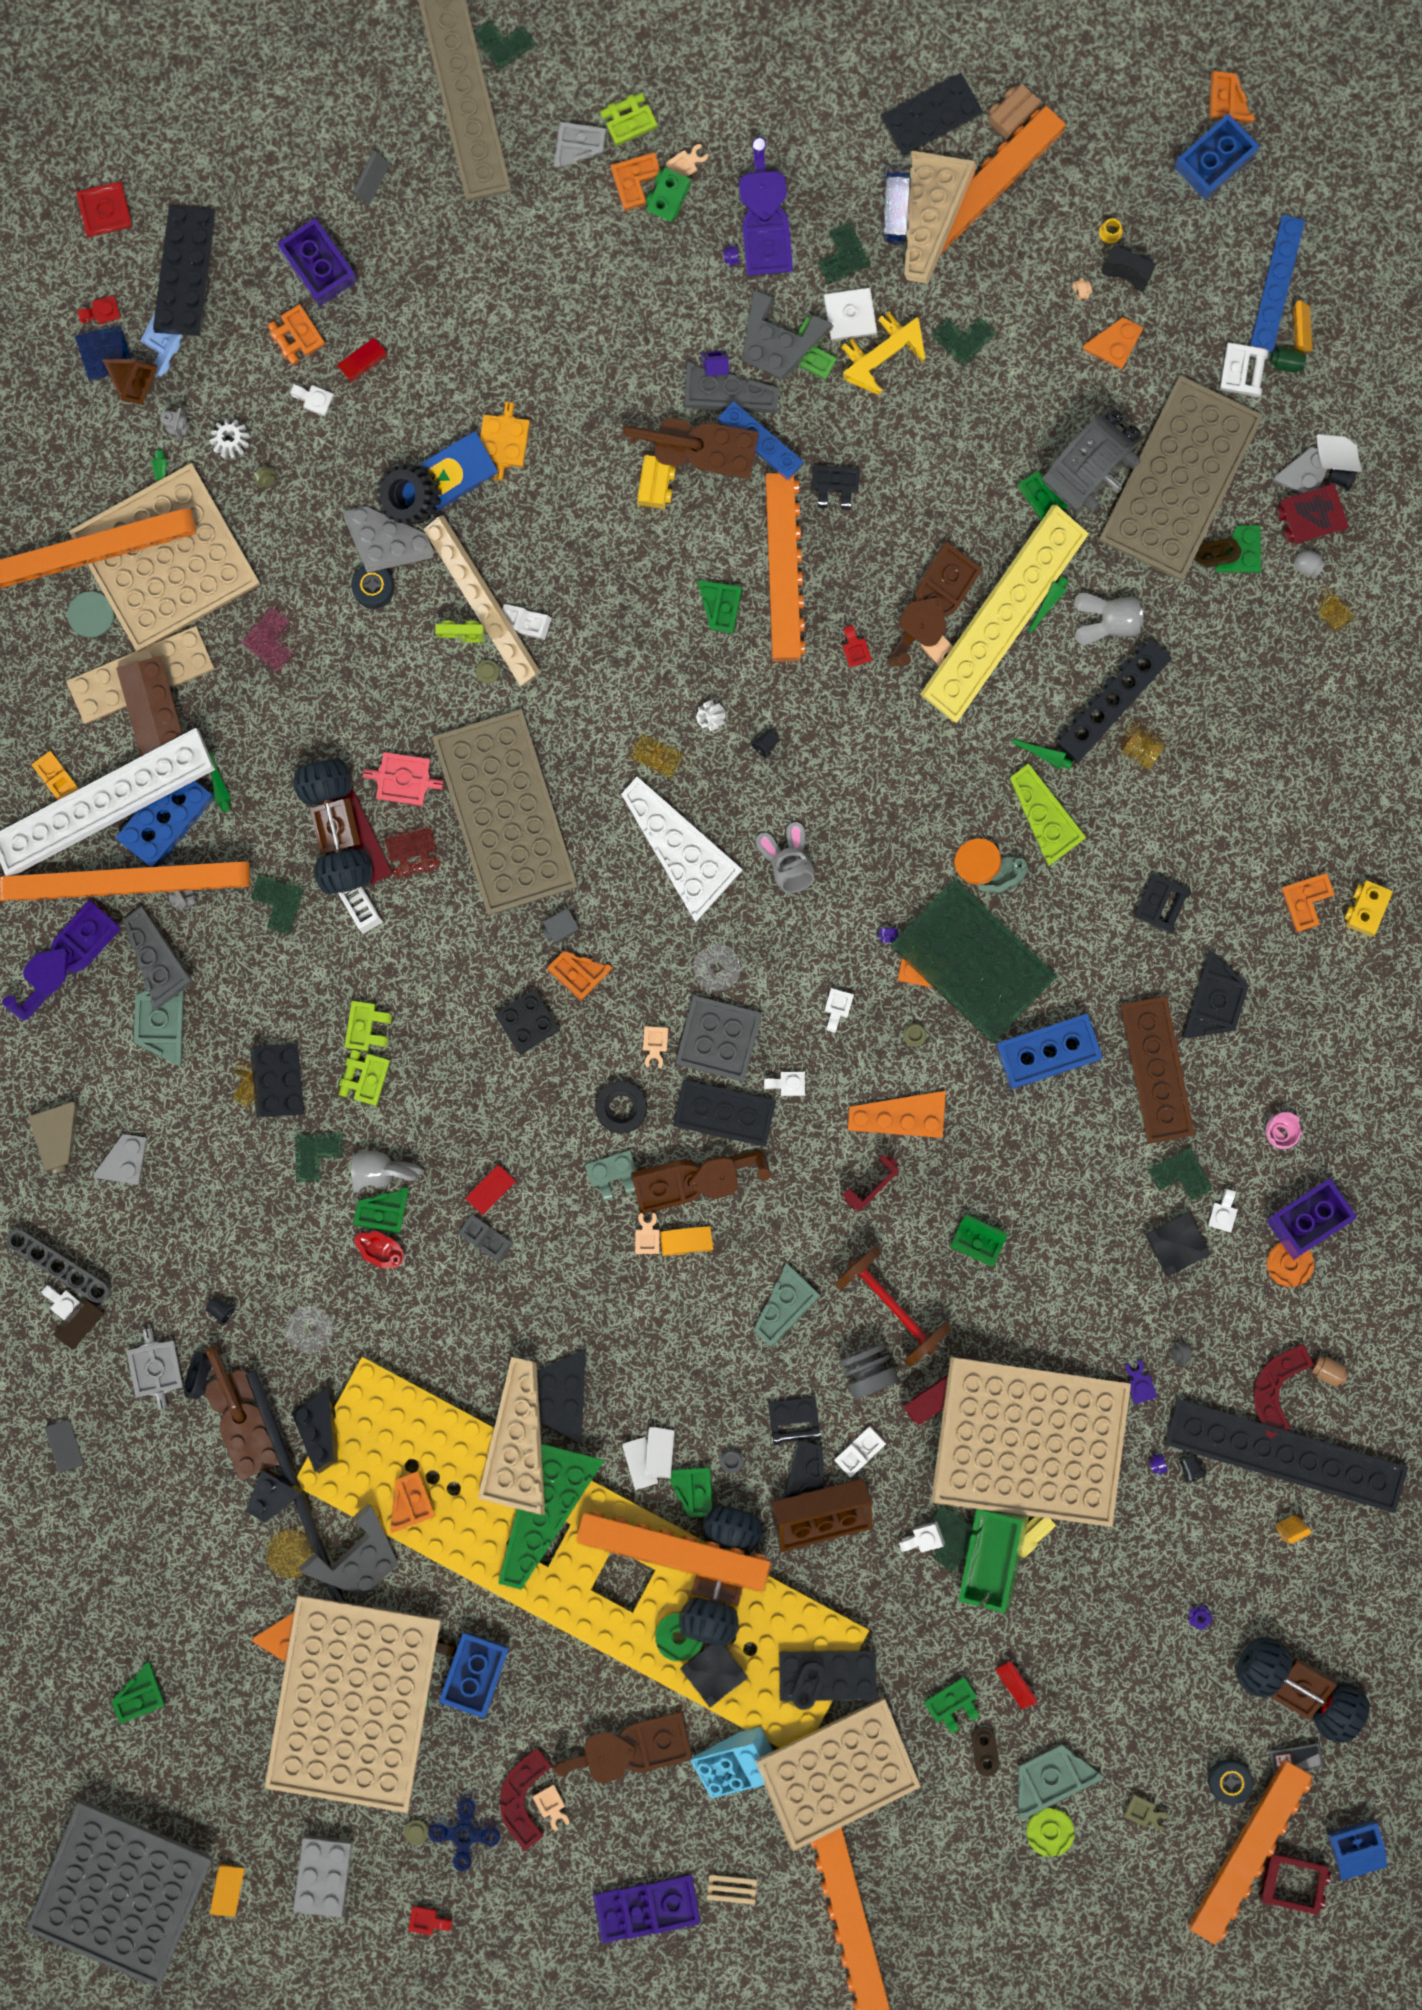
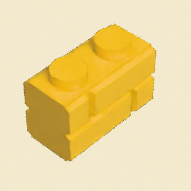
[637,455,676,509]

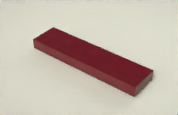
[333,790,393,884]

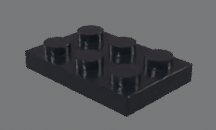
[250,1044,304,1118]

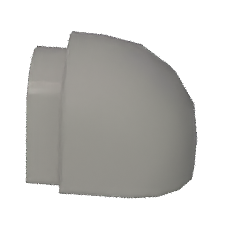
[1294,550,1326,579]

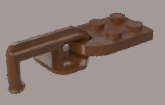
[623,418,759,480]
[888,542,983,667]
[631,1150,771,1214]
[205,1343,280,1481]
[552,1712,692,1783]

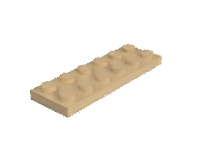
[66,626,215,725]

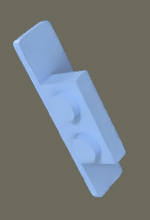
[140,313,182,377]

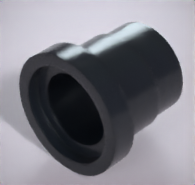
[1330,469,1357,492]
[750,729,780,758]
[206,1296,236,1326]
[1180,1455,1208,1484]

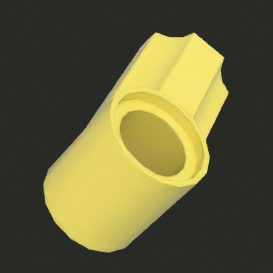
[1021,1516,1056,1558]

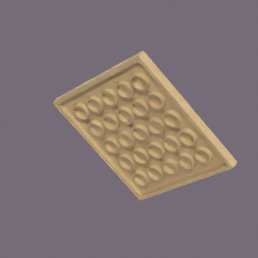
[69,463,261,652]

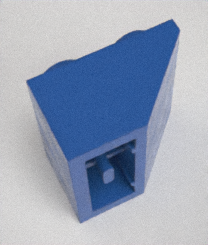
[1326,1820,1387,1881]

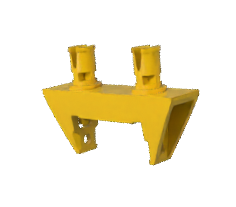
[841,311,925,395]

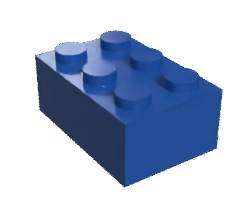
[1174,113,1260,201]
[439,1631,510,1718]

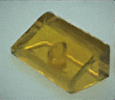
[630,734,684,779]

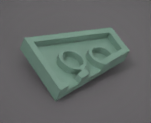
[753,1263,821,1348]

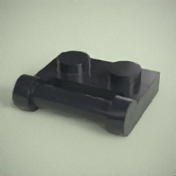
[1134,874,1191,935]
[768,1397,821,1446]

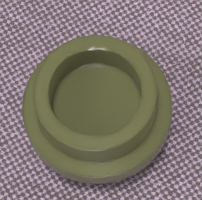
[253,466,276,488]
[476,660,499,684]
[903,1023,927,1047]
[404,1820,428,1845]

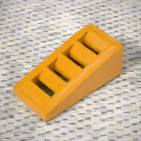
[1275,1515,1311,1544]

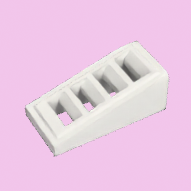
[338,887,383,934]

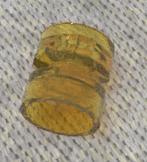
[1121,728,1166,771]

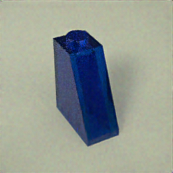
[883,172,910,245]

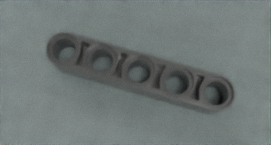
[7,1230,111,1302]

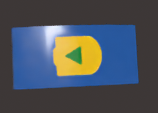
[403,431,499,515]

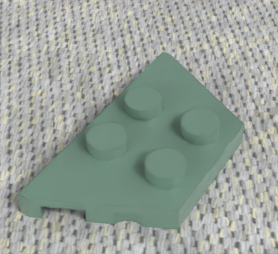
[134,990,184,1066]
[1018,1744,1103,1820]

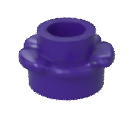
[724,244,739,267]
[877,928,900,943]
[1149,1453,1168,1476]
[1188,1606,1212,1630]

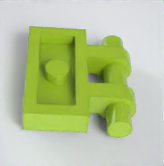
[599,92,658,146]
[338,1050,390,1106]

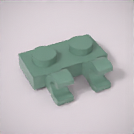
[585,1150,637,1202]

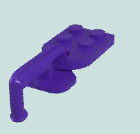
[739,137,793,276]
[2,900,121,1020]

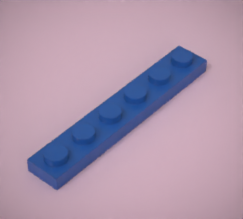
[1250,215,1305,353]

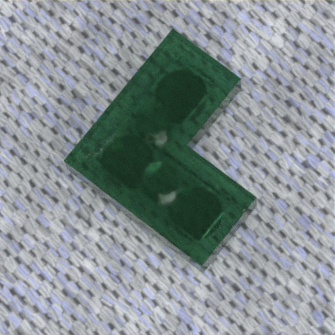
[473,20,536,71]
[818,223,870,285]
[931,317,997,367]
[251,876,304,935]
[295,1134,344,1183]
[1147,1148,1213,1201]
[928,1505,975,1572]

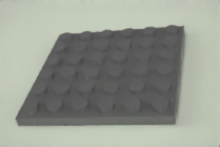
[26,1799,213,1988]

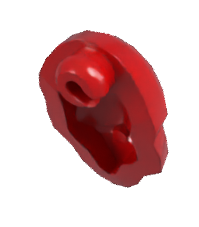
[354,1231,404,1269]

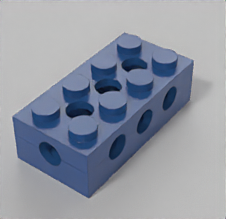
[115,781,214,867]
[995,1013,1103,1090]

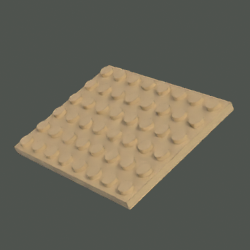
[931,1358,1131,1527]
[265,1595,441,1813]

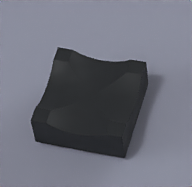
[1102,244,1156,293]
[495,989,560,1055]
[1145,1212,1212,1277]
[680,1644,748,1708]

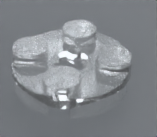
[694,944,741,992]
[285,1306,334,1354]

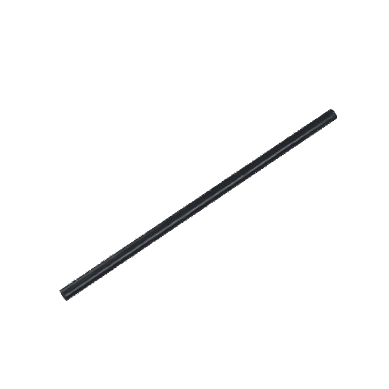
[245,1370,346,1603]

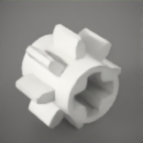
[697,700,725,731]

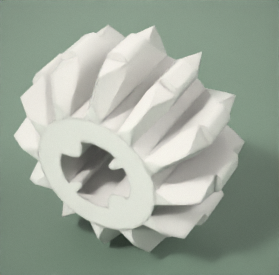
[210,419,250,459]

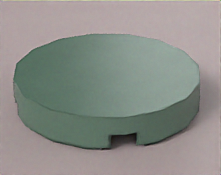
[67,591,115,638]

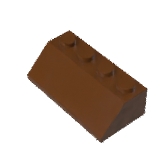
[116,656,184,756]
[771,1479,872,1553]

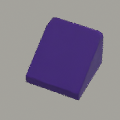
[700,350,729,376]

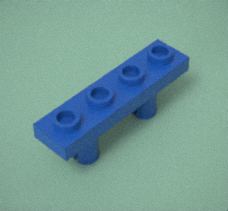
[718,401,804,481]

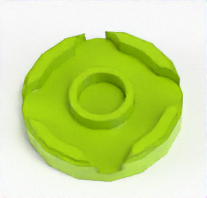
[1026,1808,1074,1857]

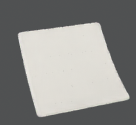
[1317,434,1362,472]

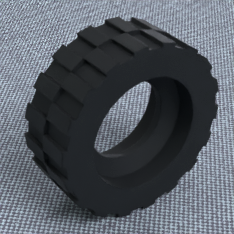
[595,1081,647,1134]

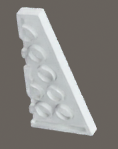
[621,777,743,923]

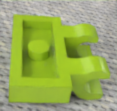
[344,1001,392,1052]

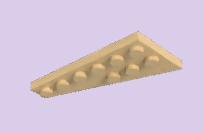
[905,151,977,284]
[478,1357,545,1515]

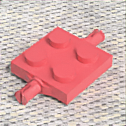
[363,752,444,806]

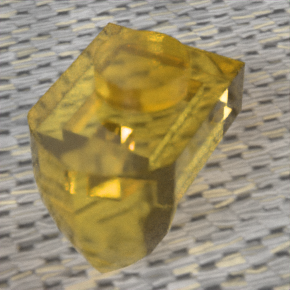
[1319,595,1354,633]
[232,1069,255,1107]

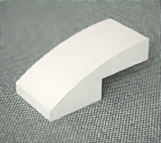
[502,604,552,640]
[834,1425,887,1478]

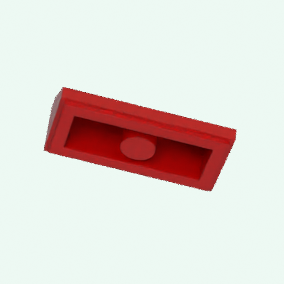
[337,338,388,383]
[465,1164,516,1215]
[995,1660,1037,1709]

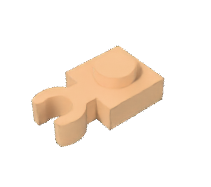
[665,144,709,177]
[643,1026,668,1068]
[635,1212,659,1254]
[532,1784,570,1831]

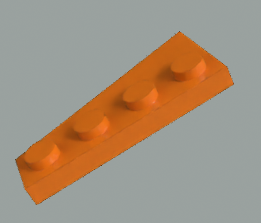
[848,1091,946,1138]

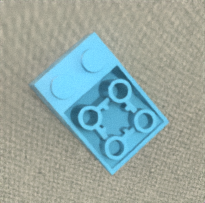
[690,1727,773,1798]

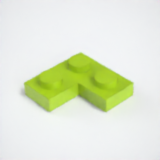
[435,620,485,643]

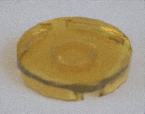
[266,1530,314,1579]

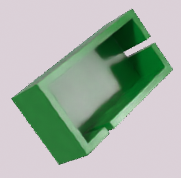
[958,1509,1029,1613]

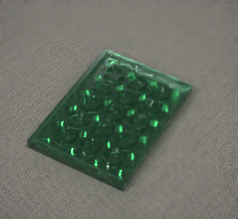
[890,879,1057,1044]

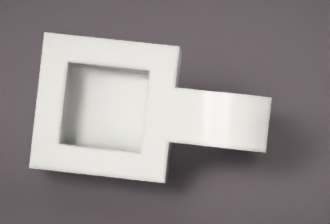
[290,385,334,416]
[824,988,854,1033]
[764,1072,805,1096]
[1208,1189,1237,1232]
[41,1285,81,1321]
[899,1522,945,1552]

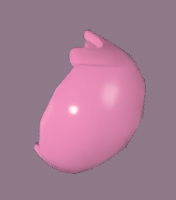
[1266,1112,1302,1149]

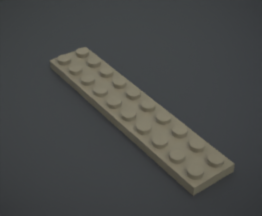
[418,0,512,202]

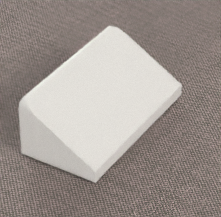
[645,1427,675,1479]
[622,1437,658,1490]

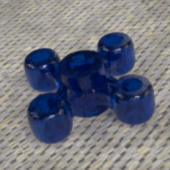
[428,1798,501,1872]

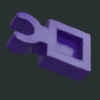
[1125,1360,1157,1405]

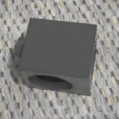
[542,908,580,945]

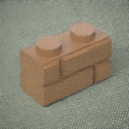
[988,84,1041,140]

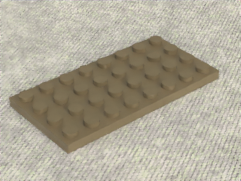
[1098,375,1264,581]
[432,709,578,916]

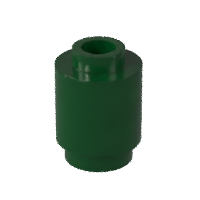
[1270,346,1306,373]

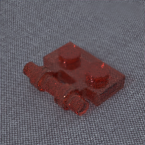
[385,828,441,879]

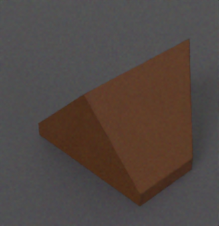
[103,359,158,405]

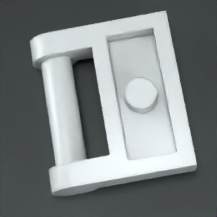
[1220,343,1268,397]

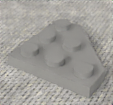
[343,506,434,573]

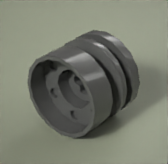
[839,1343,900,1400]

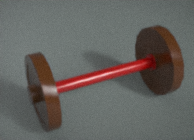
[834,1244,953,1367]

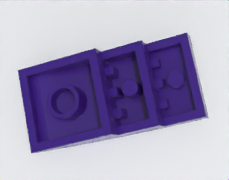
[592,1875,700,1943]

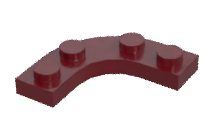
[1253,1344,1314,1439]
[500,1747,552,1852]

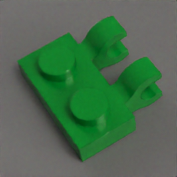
[924,1677,980,1734]

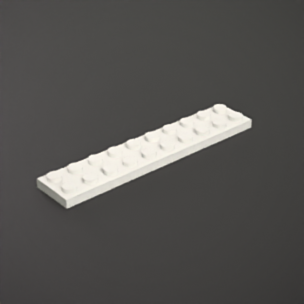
[0,728,215,876]

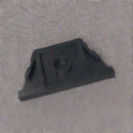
[1182,951,1249,1039]
[537,1350,586,1443]

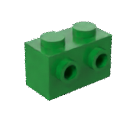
[645,167,693,222]

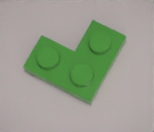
[797,317,837,381]

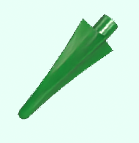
[151,450,167,482]
[1028,576,1069,633]
[1012,739,1074,770]
[208,751,232,813]

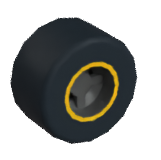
[351,566,395,609]
[1208,1759,1253,1805]

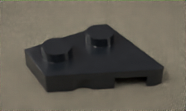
[246,1468,304,1523]

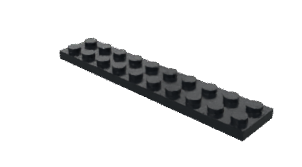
[1164,1398,1409,1513]

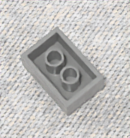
[293,1835,353,1918]

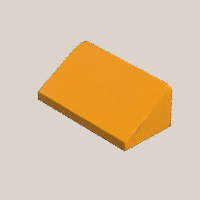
[1293,301,1312,352]
[210,1864,245,1917]

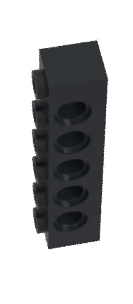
[1056,639,1172,764]

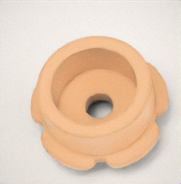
[1073,277,1092,300]

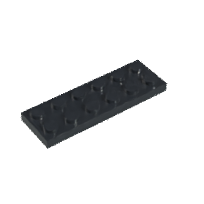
[153,205,216,336]

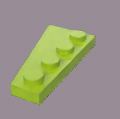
[1009,764,1086,867]

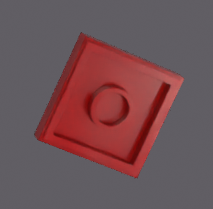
[76,181,133,238]

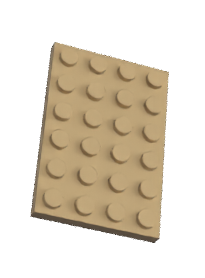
[755,1698,920,1851]

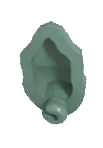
[978,857,1028,894]

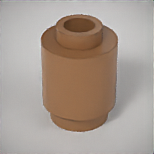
[1311,1355,1349,1387]

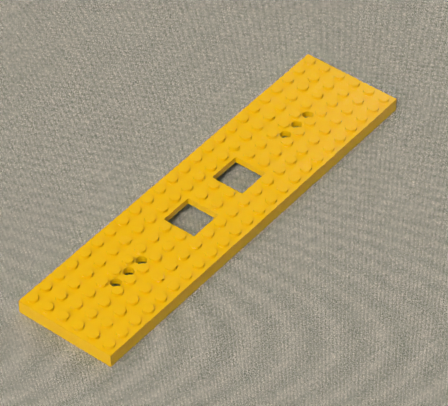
[297,1357,869,1748]

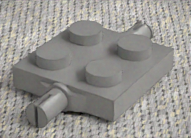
[127,1328,184,1410]

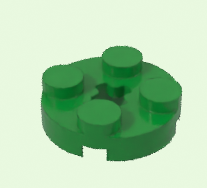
[655,1612,702,1661]

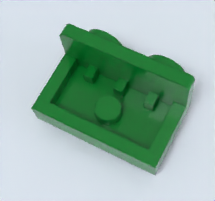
[950,1215,1008,1267]

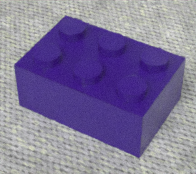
[277,218,357,307]
[1266,1178,1357,1261]

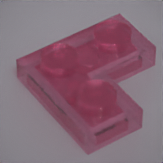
[241,607,292,674]

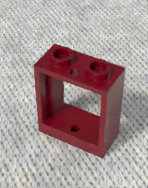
[902,1374,948,1426]
[1259,1853,1331,1915]

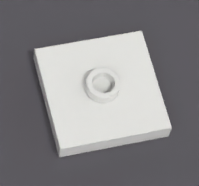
[824,288,877,341]

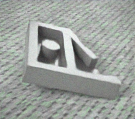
[554,122,606,168]
[1273,447,1327,493]
[93,1134,147,1185]

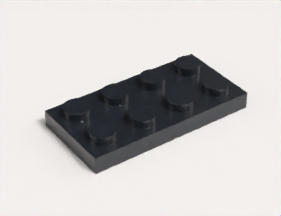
[880,73,984,157]
[673,1080,776,1147]
[779,1650,877,1701]

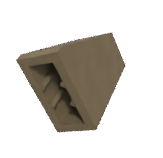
[28,1102,78,1175]

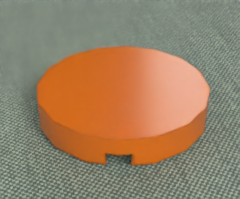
[954,838,1002,885]
[1266,1242,1314,1287]

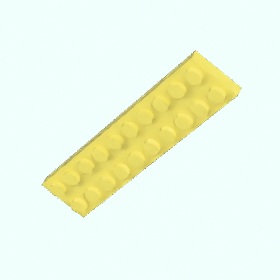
[920,505,1089,723]

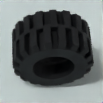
[377,465,442,524]

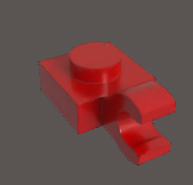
[77,295,121,325]
[842,625,872,669]
[408,1906,453,1935]

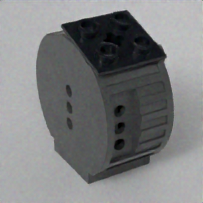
[1042,408,1144,514]

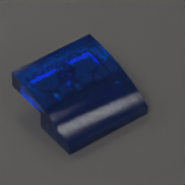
[75,326,132,382]

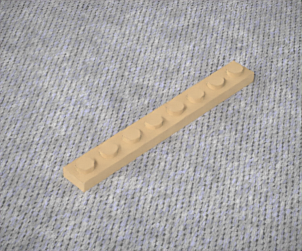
[423,515,541,686]

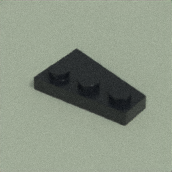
[292,1387,338,1474]
[782,1440,824,1498]

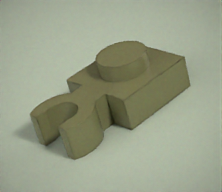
[1123,1794,1170,1831]

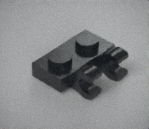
[812,465,860,510]

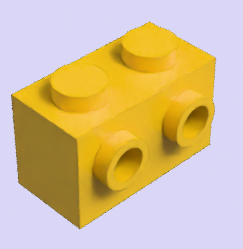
[1344,880,1393,937]

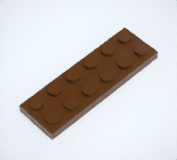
[1120,996,1195,1144]

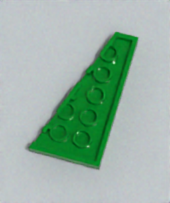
[498,1444,605,1590]

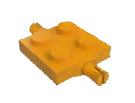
[480,402,531,481]

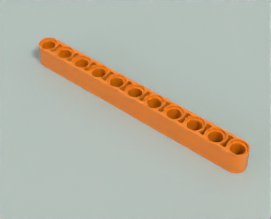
[0,509,197,589]
[0,862,251,901]

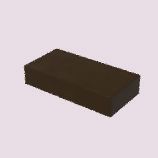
[54,1298,104,1350]

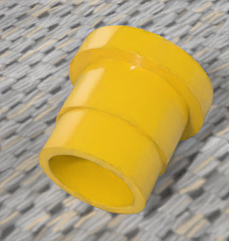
[1099,218,1122,244]

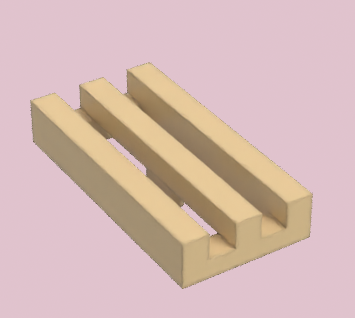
[707,1874,757,1905]

